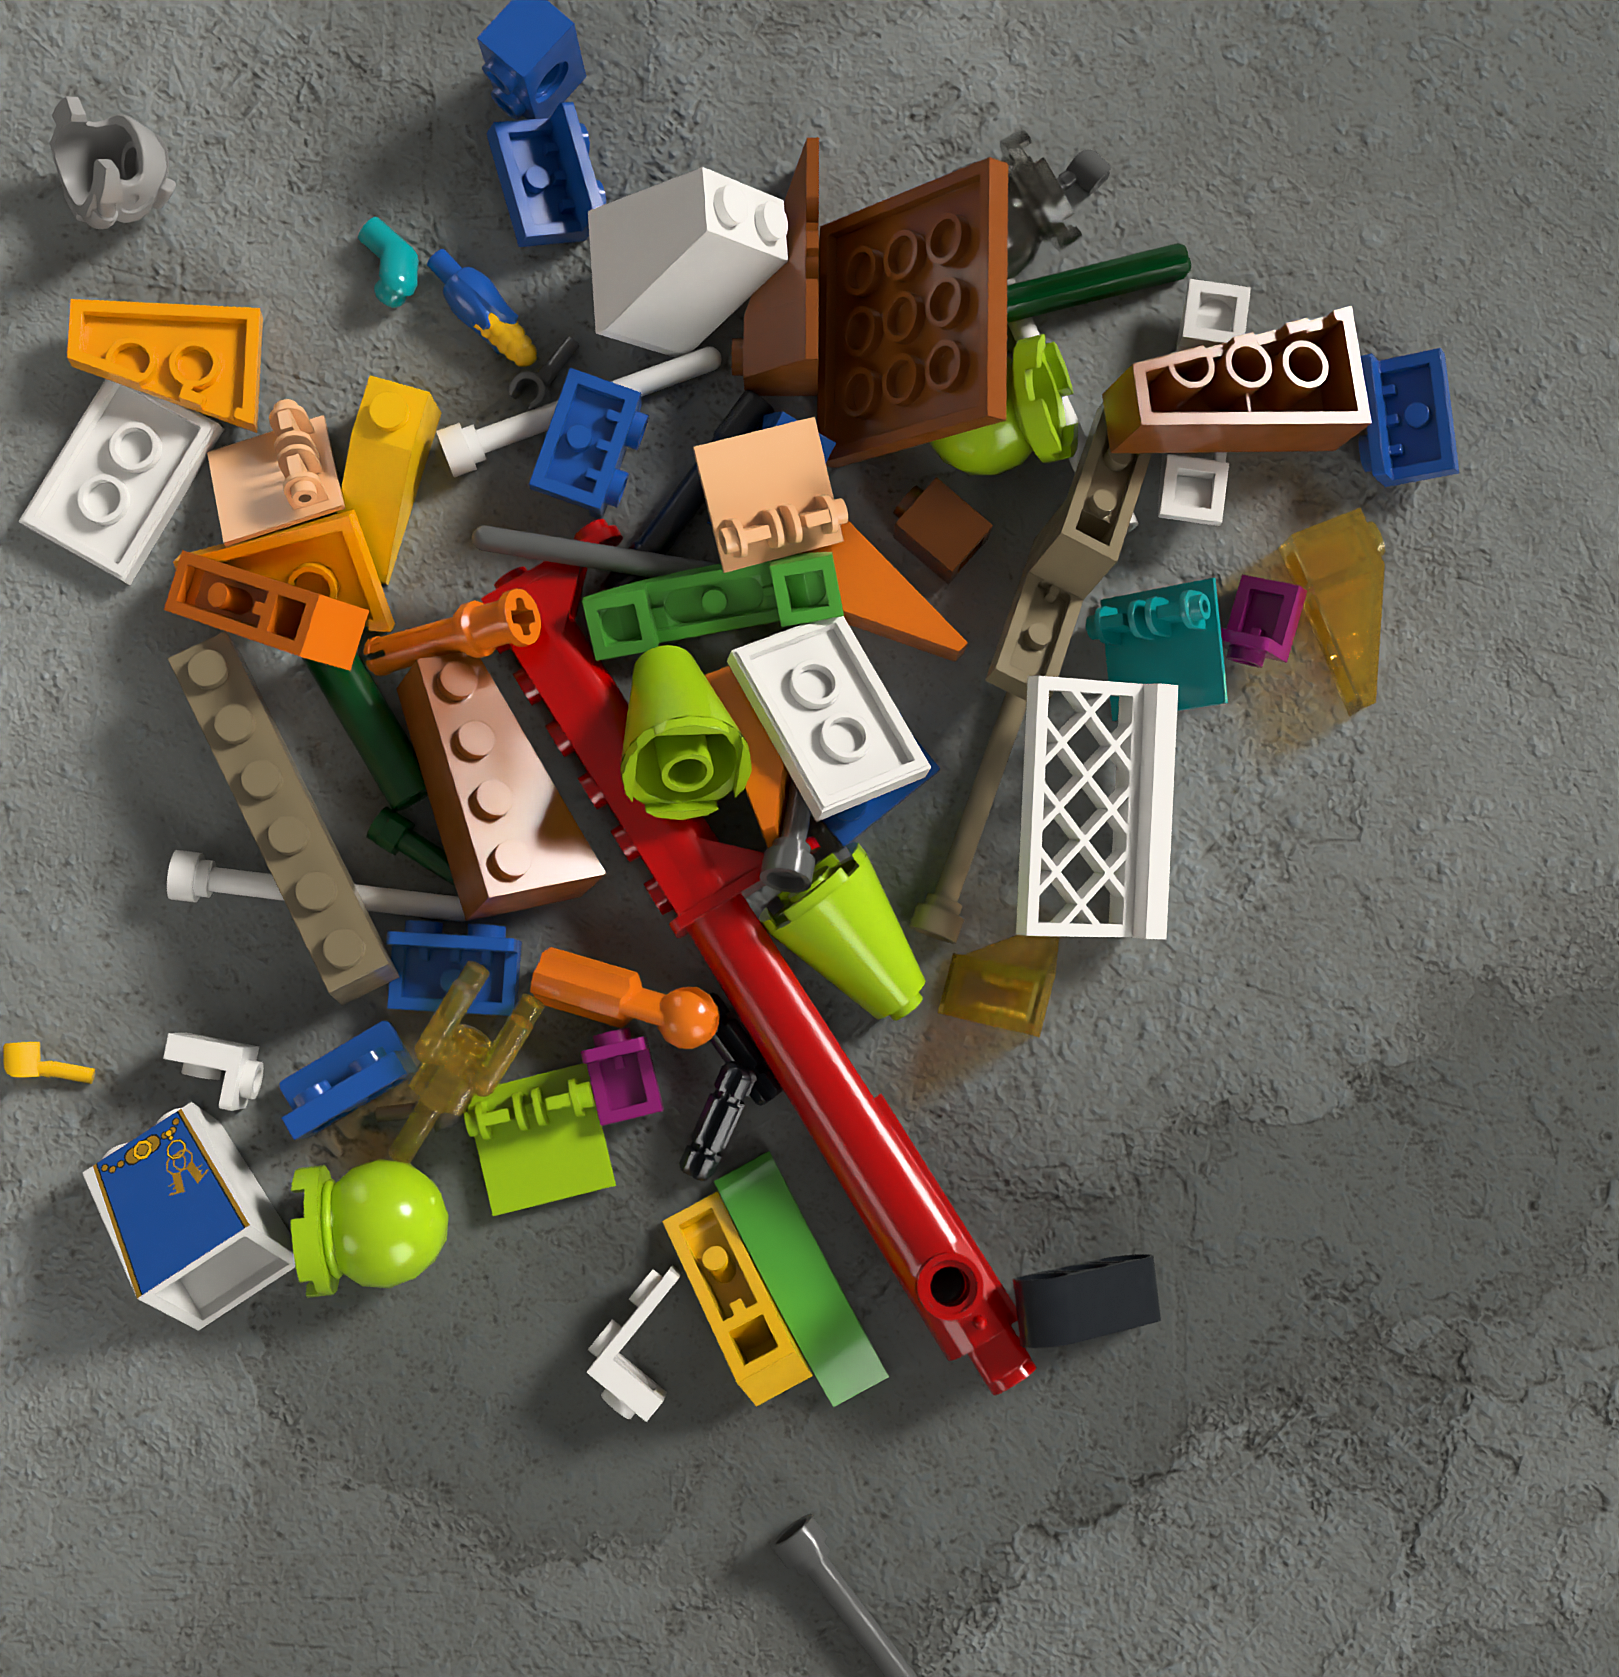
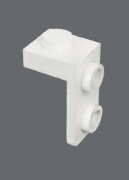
[587,1265,682,1422]

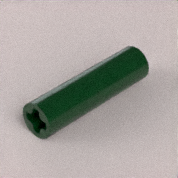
[302,652,428,812]

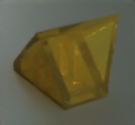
[938,935,1059,1038]

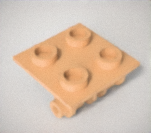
[207,399,345,547]
[693,417,848,573]

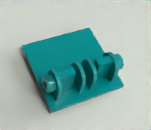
[1086,578,1228,721]

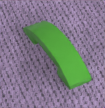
[582,552,844,661]
[714,1151,889,1407]

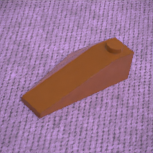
[731,138,819,396]

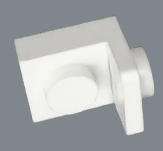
[163,1032,264,1111]

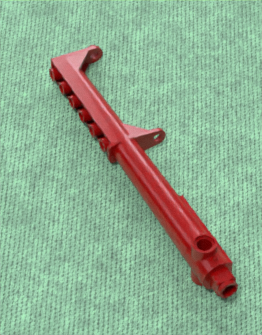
[481,519,1037,1396]

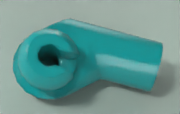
[358,216,419,308]

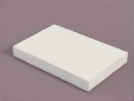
[18,379,224,585]
[727,616,931,822]

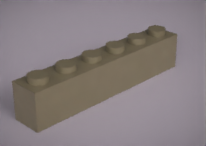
[167,631,400,1006]

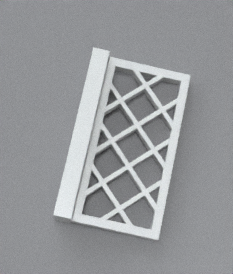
[1016,676,1178,939]

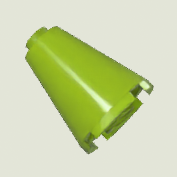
[620,645,752,820]
[759,842,926,1021]

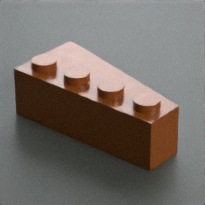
[1102,306,1371,453]

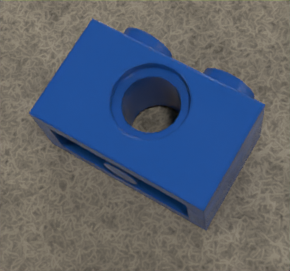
[477,0,586,120]

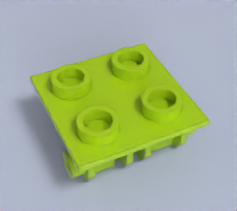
[464,1063,616,1216]

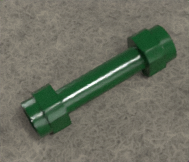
[366,807,496,918]

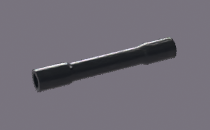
[600,389,775,590]

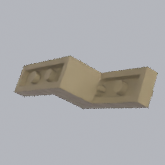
[985,402,1152,701]

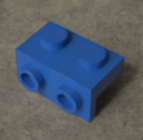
[486,102,606,247]
[1359,348,1459,487]
[386,920,522,1016]

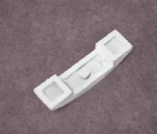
[1158,279,1251,526]

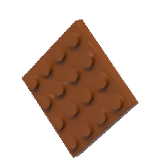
[817,157,1008,468]

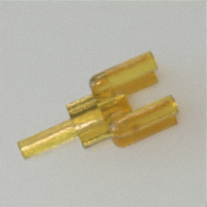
[388,961,545,1163]

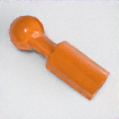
[530,947,720,1049]

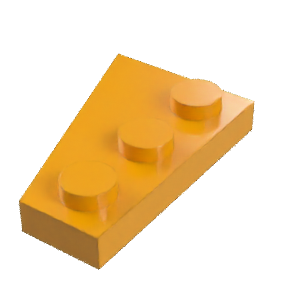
[67,299,263,433]
[173,509,395,632]

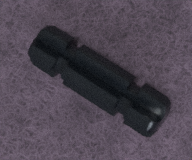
[709,992,783,1106]
[679,1060,757,1181]

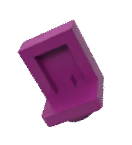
[1221,574,1307,668]
[581,1027,664,1126]

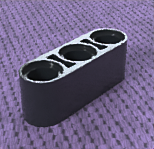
[1013,1254,1161,1348]

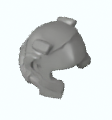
[50,96,176,230]

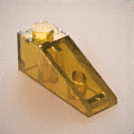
[1278,507,1385,717]

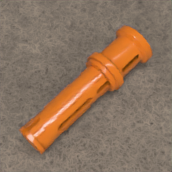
[363,588,541,677]

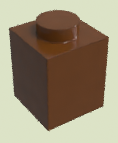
[893,477,993,585]

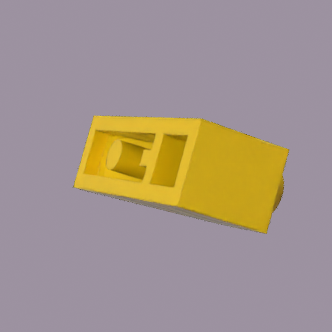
[337,375,442,585]
[662,1191,813,1407]

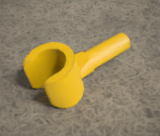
[3,1042,95,1084]

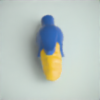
[427,249,537,367]

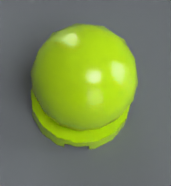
[929,334,1079,475]
[291,1159,449,1298]

